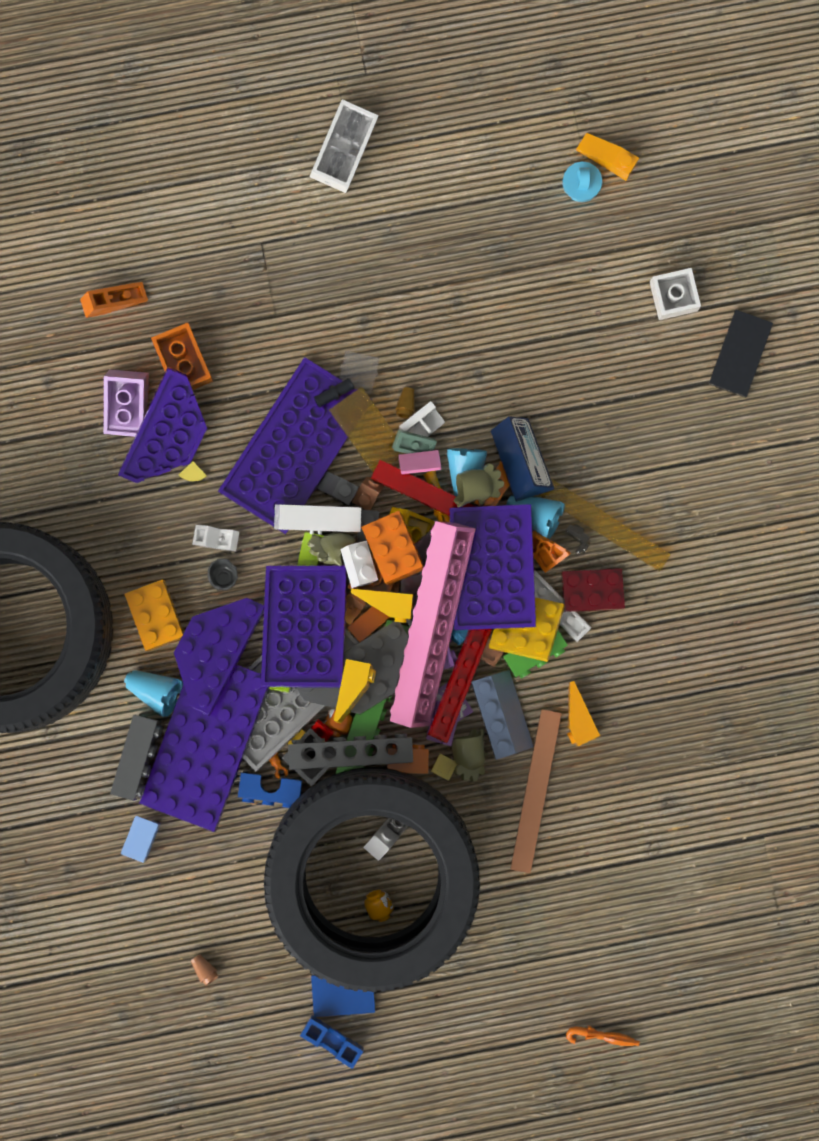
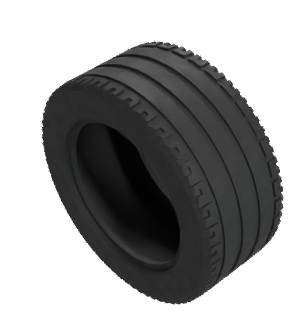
[264,767,480,992]

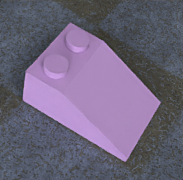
[104,369,149,437]

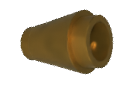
[395,387,415,419]

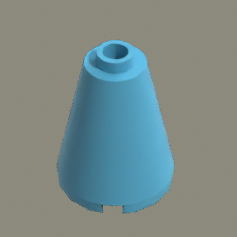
[447,448,487,503]
[506,495,565,539]
[124,670,183,717]

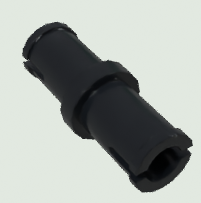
[314,378,355,408]

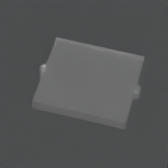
[339,351,380,391]

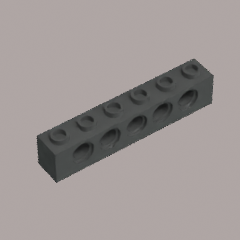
[288,734,413,770]

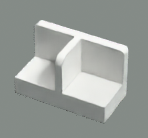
[399,401,445,437]

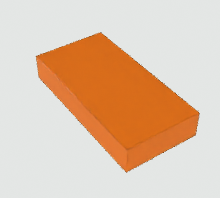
[347,606,390,643]

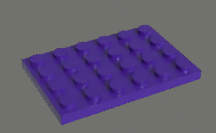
[450,504,536,630]
[261,566,347,688]

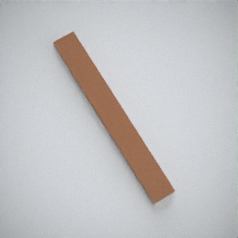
[510,709,561,874]

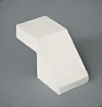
[192,525,239,551]

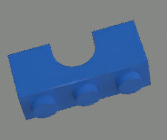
[238,772,303,808]
[300,1015,364,1069]

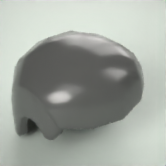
[207,559,238,591]

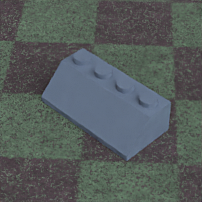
[471,670,534,760]

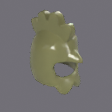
[454,463,504,507]
[308,533,356,566]
[451,729,488,782]

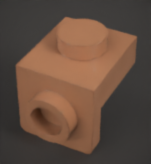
[352,477,384,510]
[345,592,366,628]

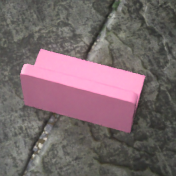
[398,450,441,474]

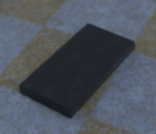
[708,310,773,398]

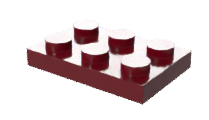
[561,569,625,612]

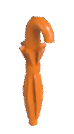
[566,1025,640,1046]

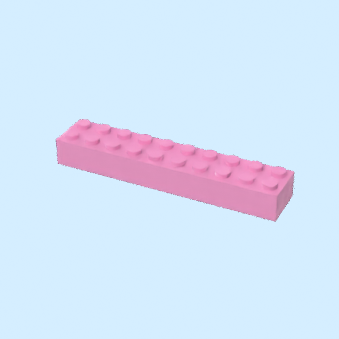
[390,521,476,728]

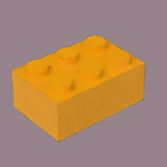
[124,579,184,652]

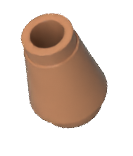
[190,954,219,986]

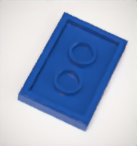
[311,975,375,1017]

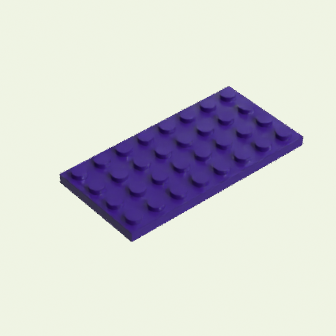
[218,357,372,535]
[139,665,269,832]

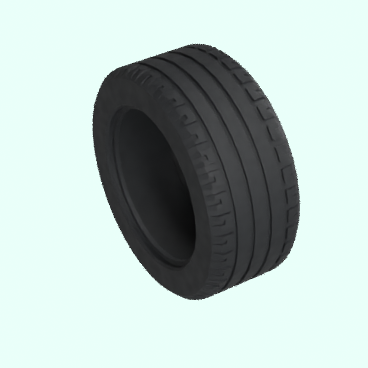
[0,522,114,733]

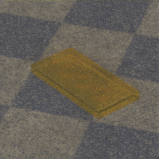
[329,387,406,473]

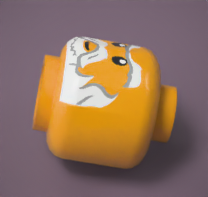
[364,890,394,922]

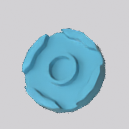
[562,161,602,202]

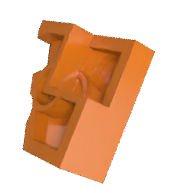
[533,531,571,573]

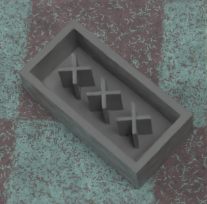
[110,714,164,801]

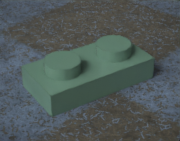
[392,429,437,454]

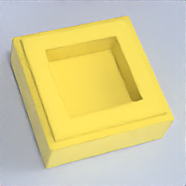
[431,754,457,781]

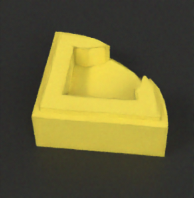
[179,462,207,482]

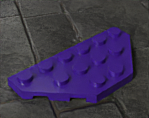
[118,367,207,483]
[174,598,264,716]

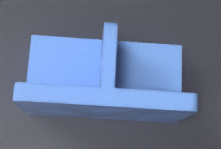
[121,816,161,863]

